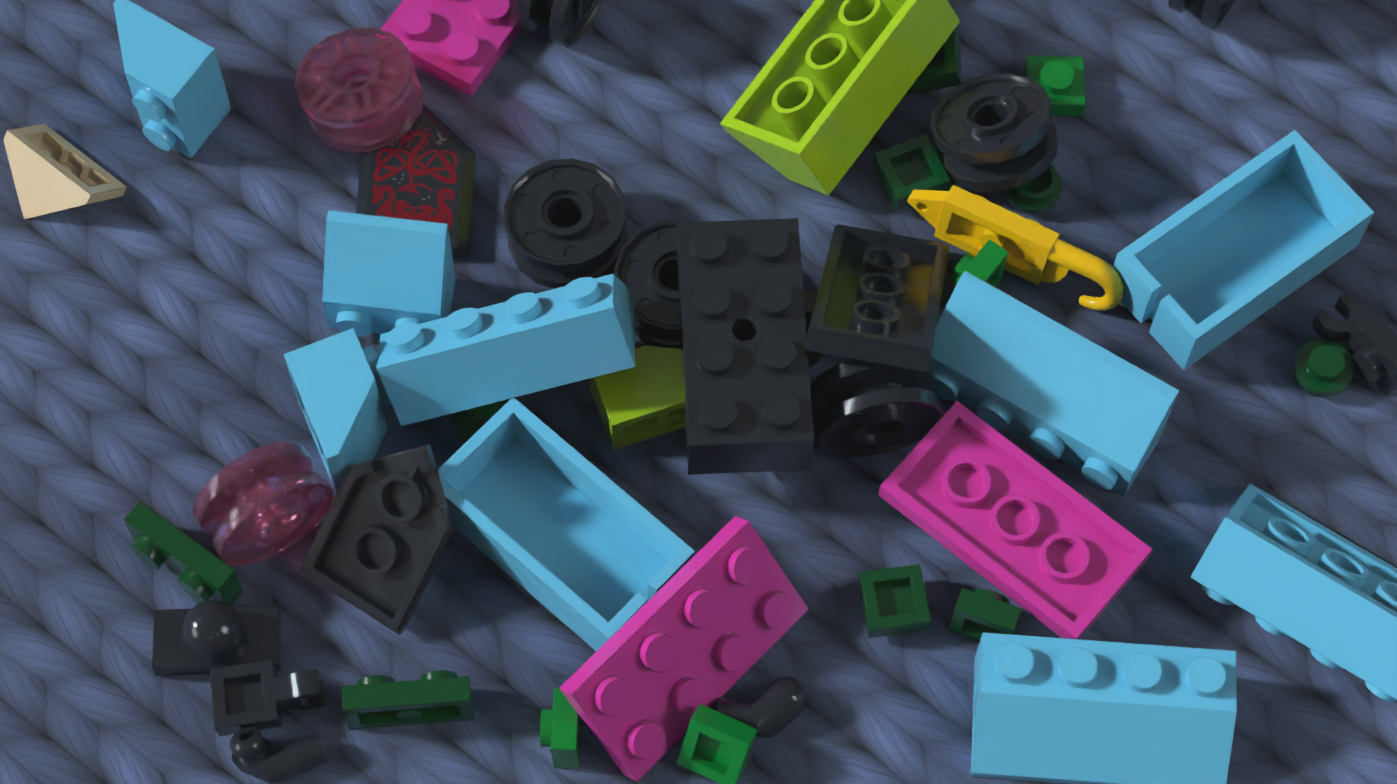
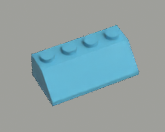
[930,271,1179,496]
[376,274,635,426]
[1190,483,1397,703]
[971,632,1237,784]

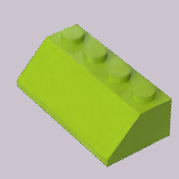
[720,0,960,196]

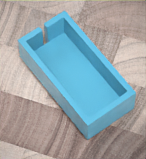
[1113,130,1374,370]
[438,398,695,651]

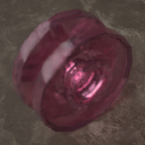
[294,27,424,153]
[192,440,334,567]

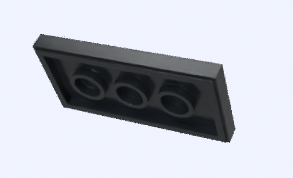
[805,224,949,373]

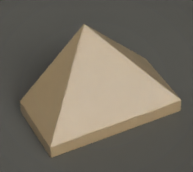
[3,124,127,219]

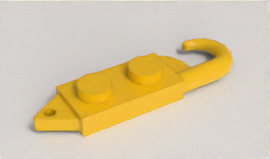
[907,185,1124,311]

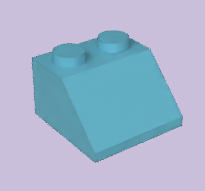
[113,0,231,158]
[322,210,456,337]
[284,328,391,493]

